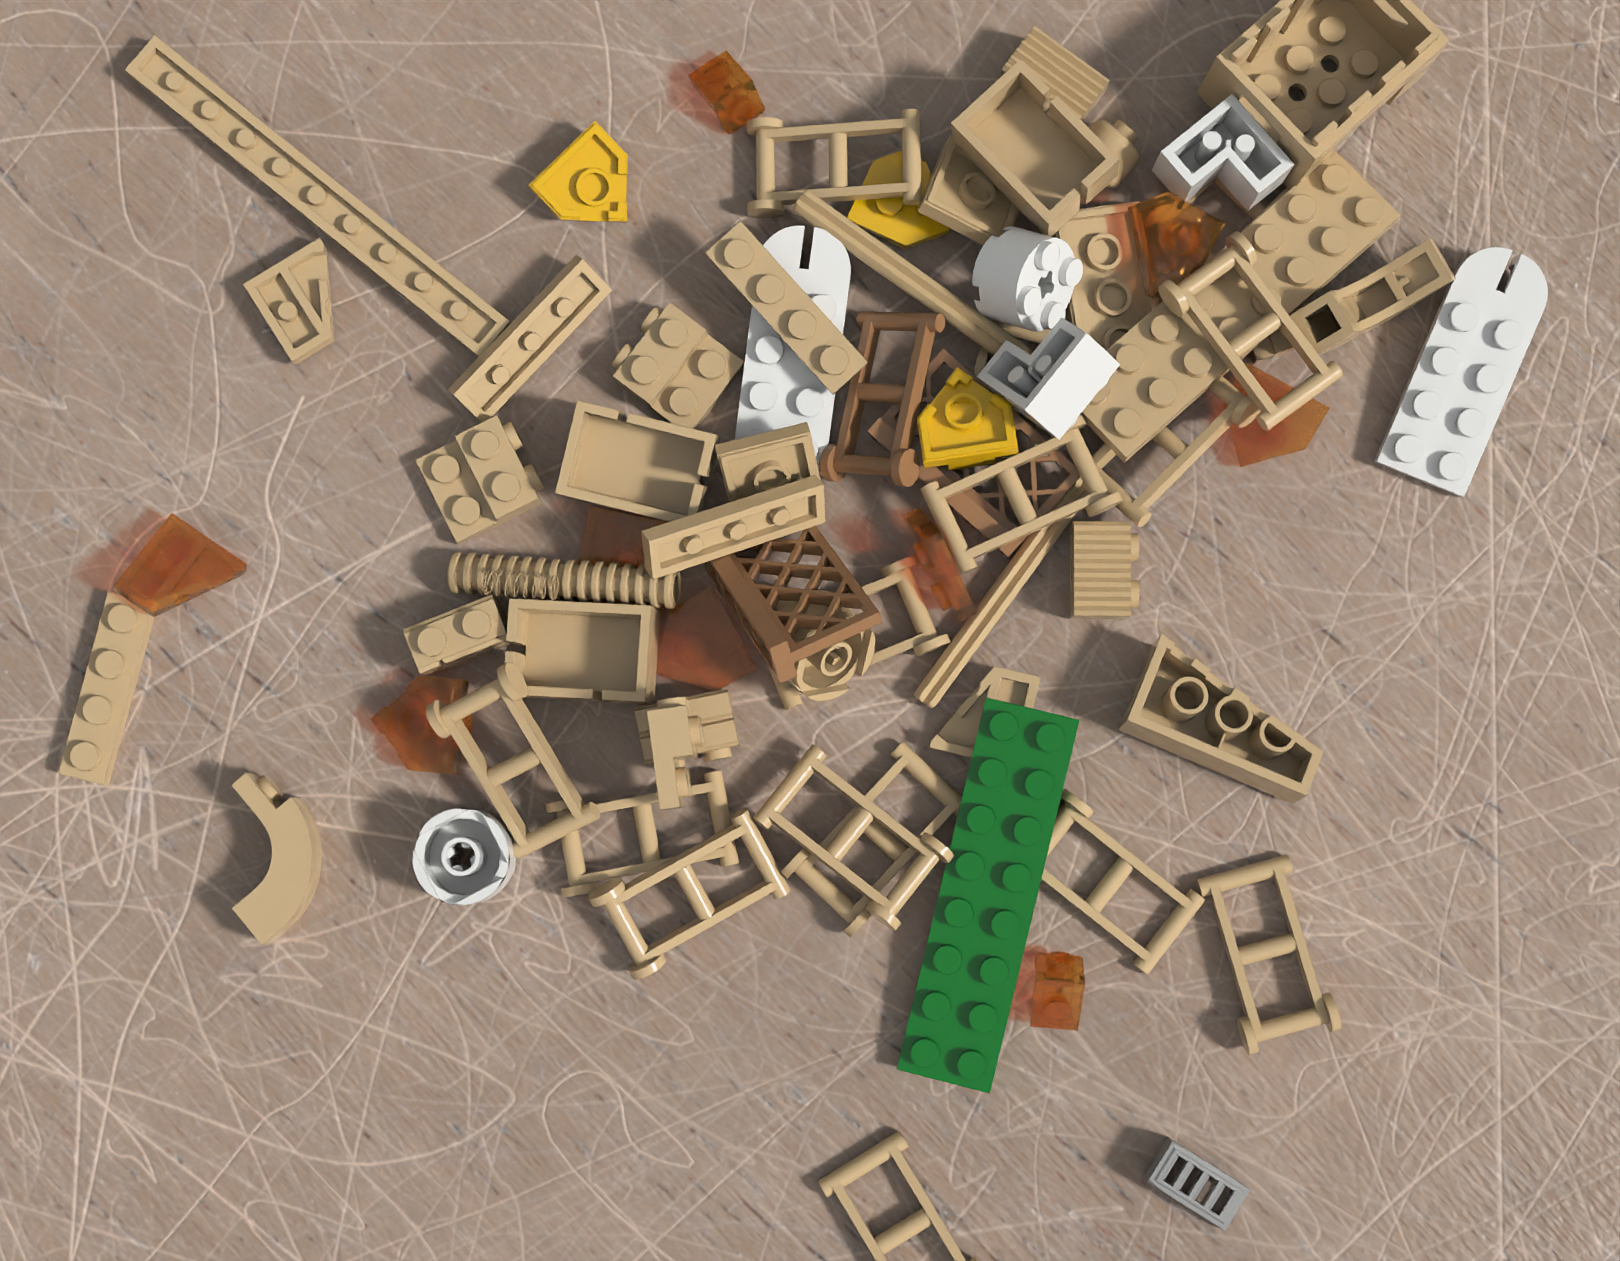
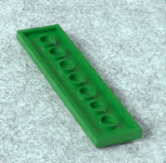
[897,697,1079,1094]

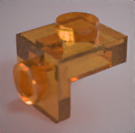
[688,50,765,134]
[1030,951,1085,1031]

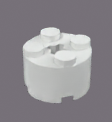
[972,226,1083,332]
[412,808,516,905]

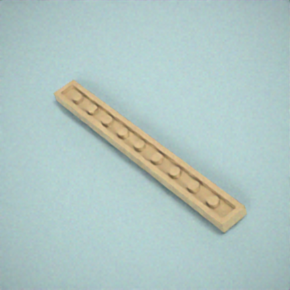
[125,35,511,357]

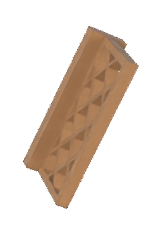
[867,348,1080,559]
[704,525,882,684]

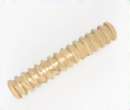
[447,552,682,609]

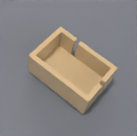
[951,59,1119,236]
[555,400,721,522]
[504,598,660,705]

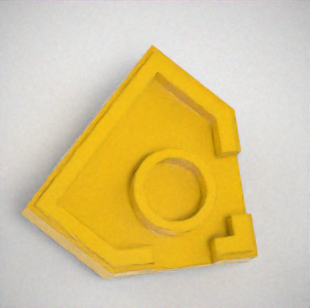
[528,121,628,223]
[847,150,949,250]
[917,367,1018,471]

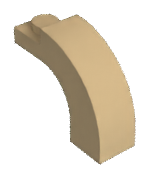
[1290,239,1456,355]
[232,773,322,945]

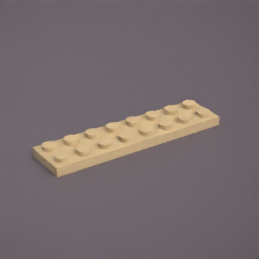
[1080,151,1401,463]

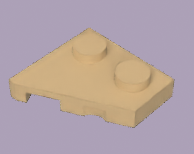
[243,238,335,365]
[930,666,1041,758]

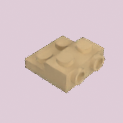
[612,302,745,429]
[416,415,544,545]
[647,697,705,810]

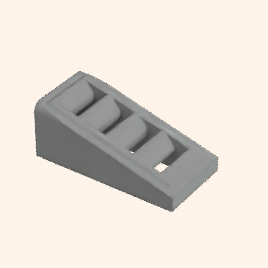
[1143,1136,1250,1231]

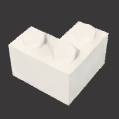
[1152,94,1295,211]
[977,317,1120,440]

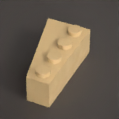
[1118,634,1323,804]

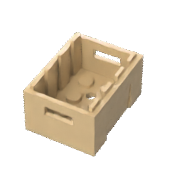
[1196,0,1450,190]

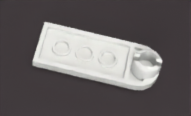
[735,225,851,475]
[1374,247,1548,497]

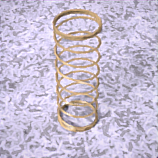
[483,570,559,601]

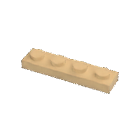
[706,221,868,395]
[448,255,612,423]
[641,475,825,579]
[58,591,158,786]

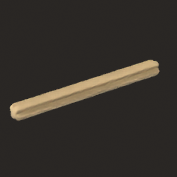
[793,191,1031,355]
[914,477,1089,708]

